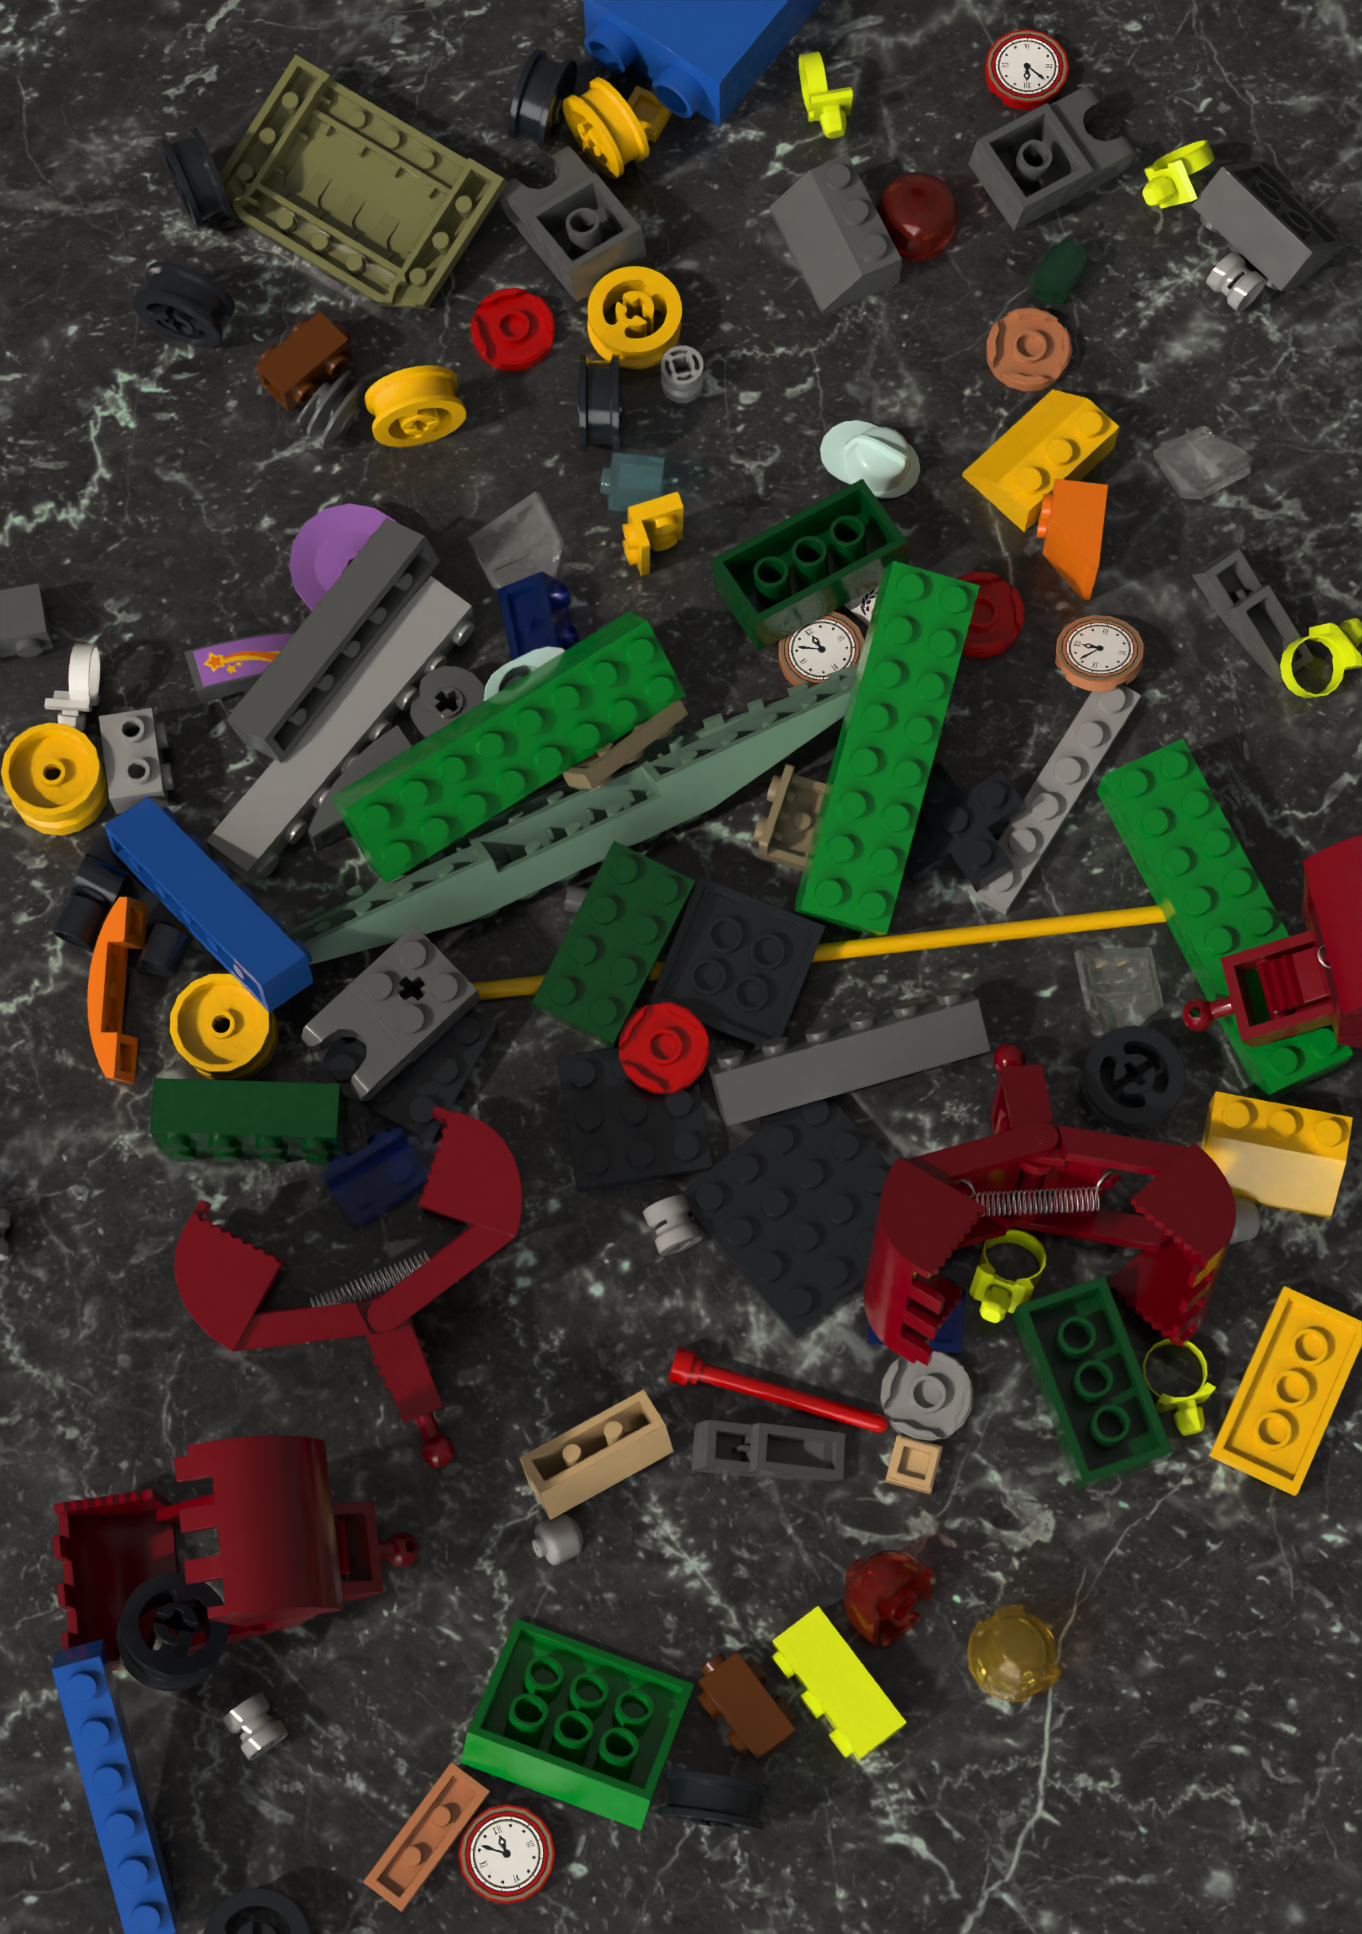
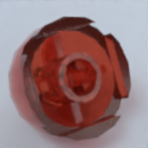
[875,172,958,261]
[844,1549,936,1647]

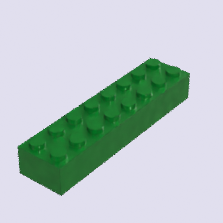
[792,561,979,937]
[330,611,686,884]
[1096,738,1353,1102]

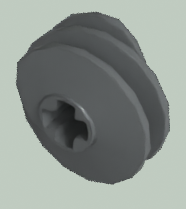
[296,370,366,450]
[410,666,485,740]

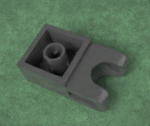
[968,86,1137,231]
[499,146,647,302]
[301,925,480,1101]

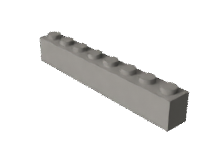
[206,576,475,886]

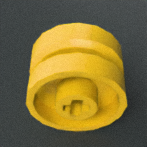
[1,722,108,836]
[170,974,279,1081]

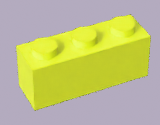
[770,1606,907,1762]

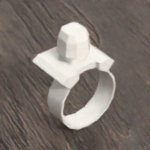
[44,643,100,732]

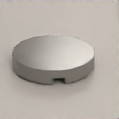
[880,1350,974,1443]

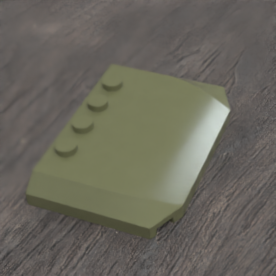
[219,54,507,309]

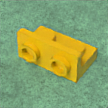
[622,492,684,576]

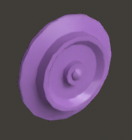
[289,503,397,611]

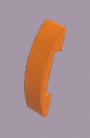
[87,897,148,1083]

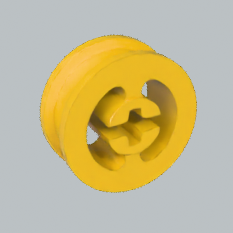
[562,77,649,179]
[587,266,682,369]
[364,365,466,447]

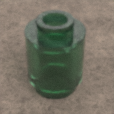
[1029,239,1089,304]

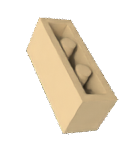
[519,1390,674,1520]

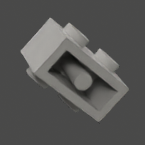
[99,708,175,814]

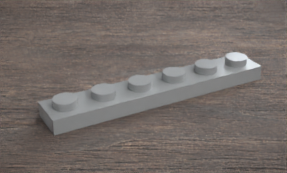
[967,684,1141,915]

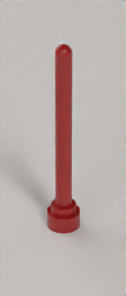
[668,1346,889,1433]

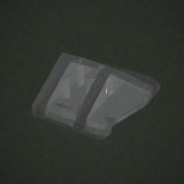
[1153,426,1252,500]
[467,492,565,592]
[1074,947,1164,1033]

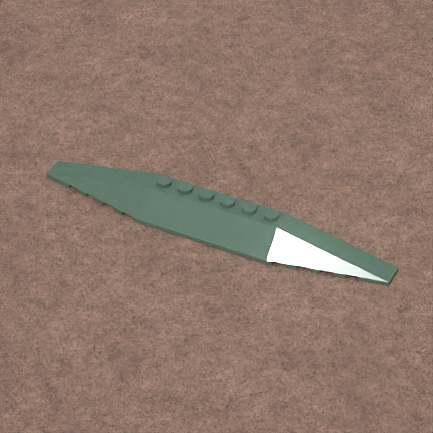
[284,663,859,965]

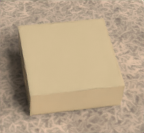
[885,1435,943,1494]

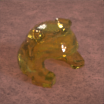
[967,1605,1062,1702]

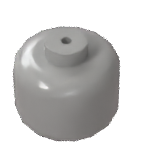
[1229,1197,1261,1244]
[532,1513,583,1565]

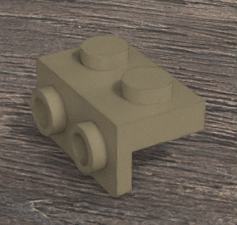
[753,764,826,871]

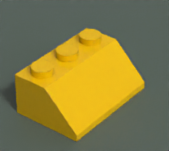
[962,389,1119,533]
[1201,1091,1353,1218]

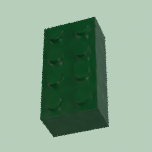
[711,479,909,651]
[532,841,695,1048]
[150,1078,348,1166]
[1012,1276,1173,1492]

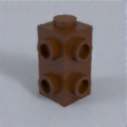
[255,311,352,412]
[697,1652,797,1763]

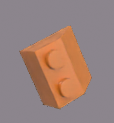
[1036,478,1108,600]

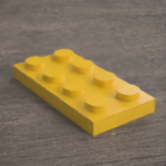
[1209,1286,1362,1496]

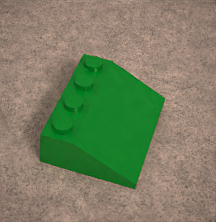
[461,1618,694,1830]

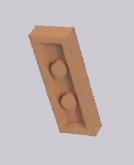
[363,1762,491,1912]

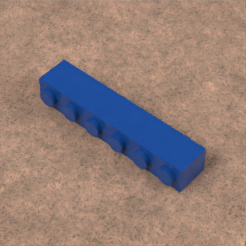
[104,796,313,1013]
[52,1639,178,1934]

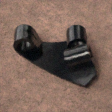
[53,836,193,978]

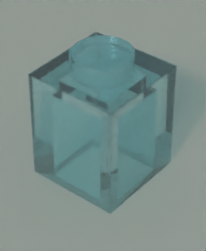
[600,452,665,512]

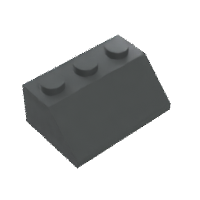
[769,155,902,315]
[1191,160,1345,291]

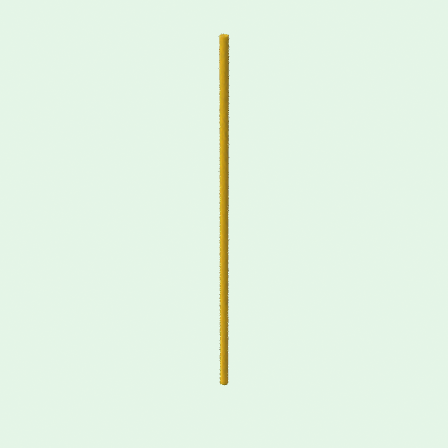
[471,905,1166,1000]

